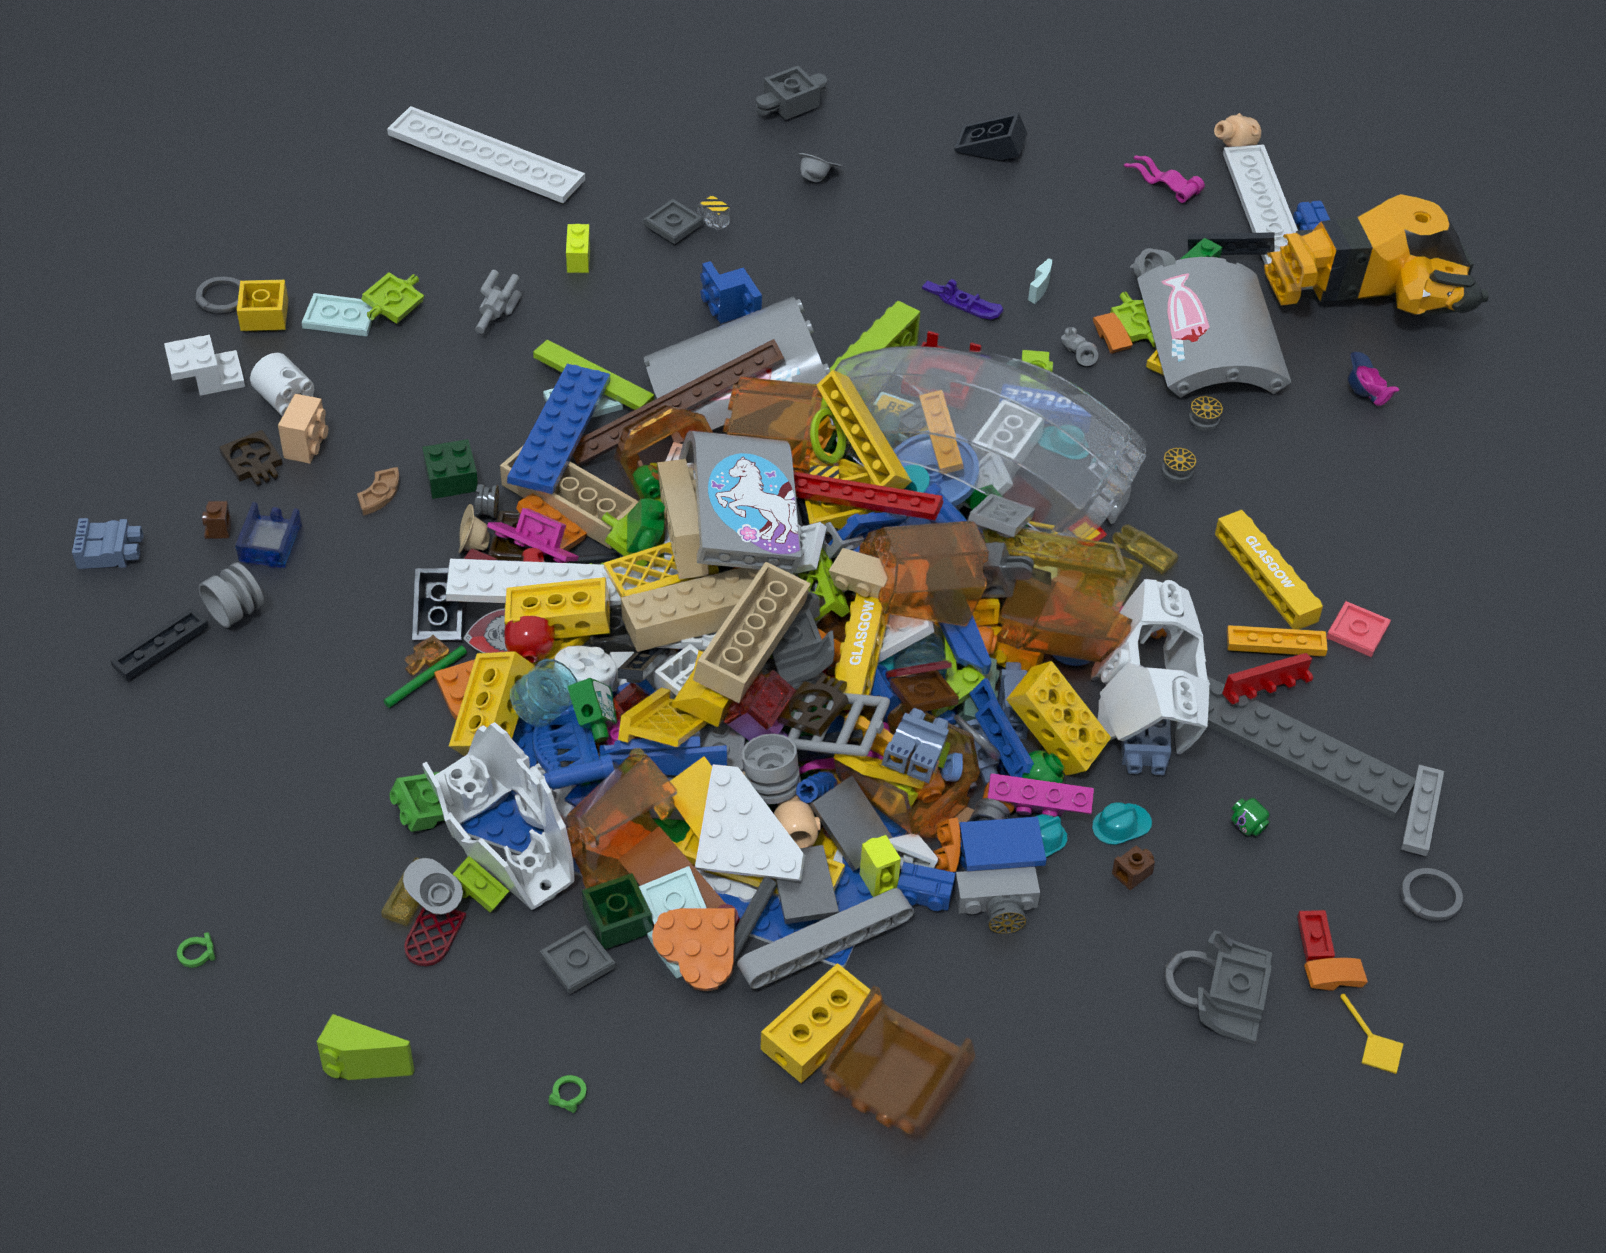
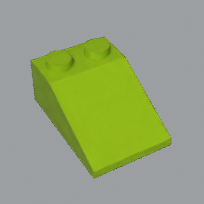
[317,1014,415,1080]

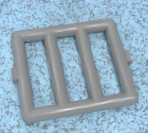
[788,693,890,757]

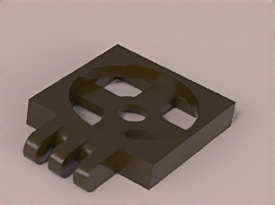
[219,430,283,486]
[776,674,849,737]

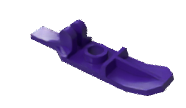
[922,279,1003,319]

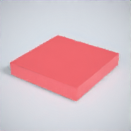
[1326,601,1391,657]

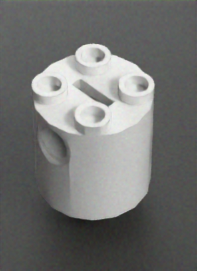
[250,353,314,417]

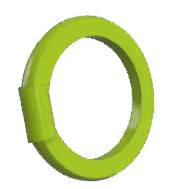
[810,408,846,465]

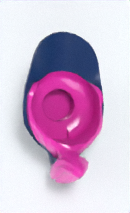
[1347,352,1399,406]

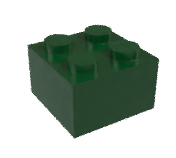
[422,439,478,499]
[582,873,653,949]

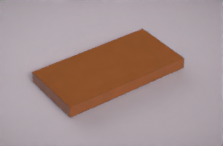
[618,826,726,908]

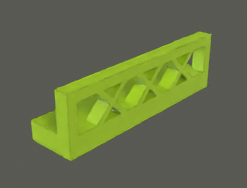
[797,548,850,621]

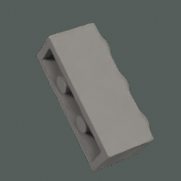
[954,866,1040,914]

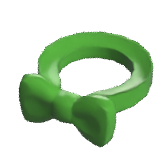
[177,932,215,968]
[548,1075,587,1113]

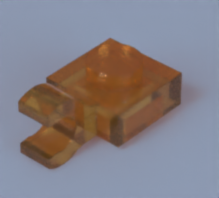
[405,635,449,675]

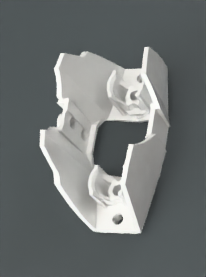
[1091,579,1210,754]
[422,722,574,910]

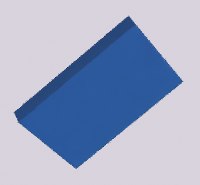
[959,817,1046,871]

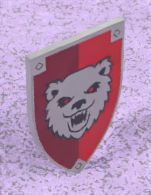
[463,608,508,653]

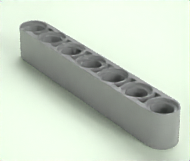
[737,888,914,989]

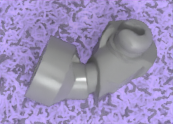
[1061,327,1098,366]

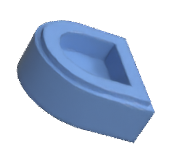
[940,753,963,782]

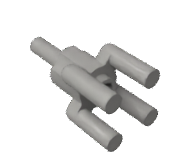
[475,270,522,333]

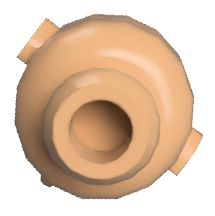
[1214,113,1261,147]
[774,794,820,848]

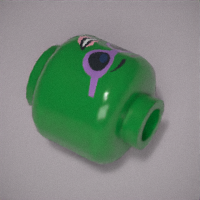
[1231,798,1270,837]

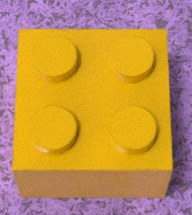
[237,280,288,331]

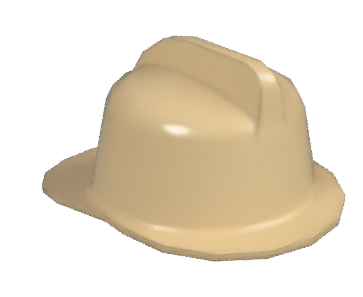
[459,504,490,553]

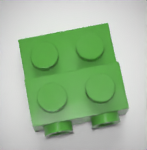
[390,772,445,832]

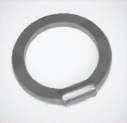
[195,277,240,314]
[954,715,1001,761]
[1400,868,1463,921]
[1163,951,1216,1008]

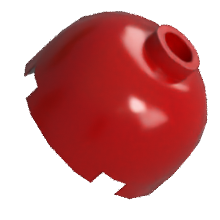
[504,616,555,663]

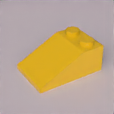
[805,472,882,529]

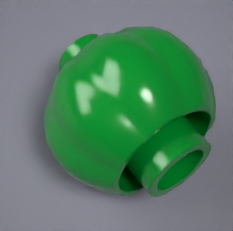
[1022,751,1065,783]

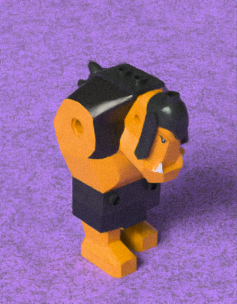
[1264,194,1489,317]

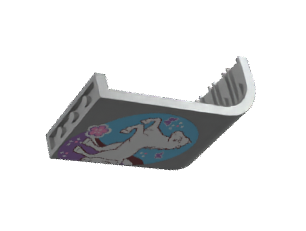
[679,431,801,573]

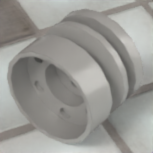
[198,562,264,628]
[742,734,801,804]

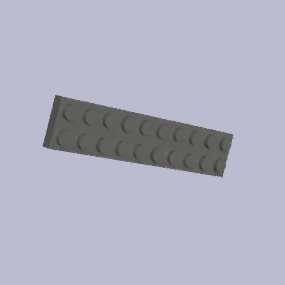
[1207,676,1416,819]

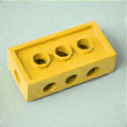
[504,577,610,639]
[449,652,534,756]
[1006,661,1111,776]
[761,963,878,1083]

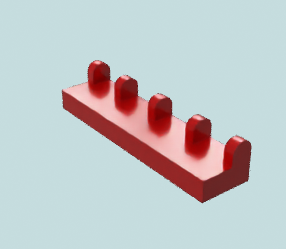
[1222,653,1313,704]

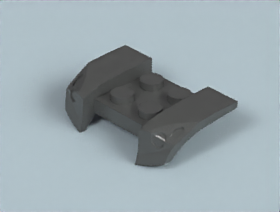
[772,591,834,686]
[1197,930,1272,1045]

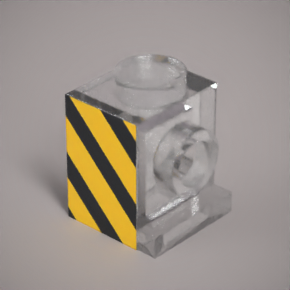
[697,195,730,231]

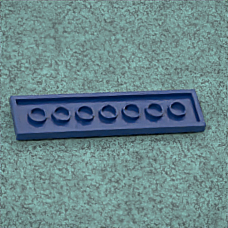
[507,364,610,494]

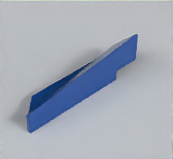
[925,556,992,675]
[969,678,1034,778]
[600,736,727,776]

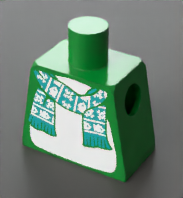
[567,678,617,742]

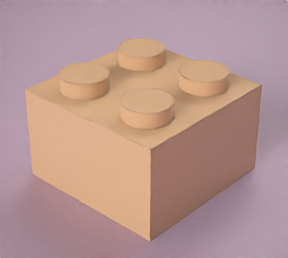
[278,394,328,463]

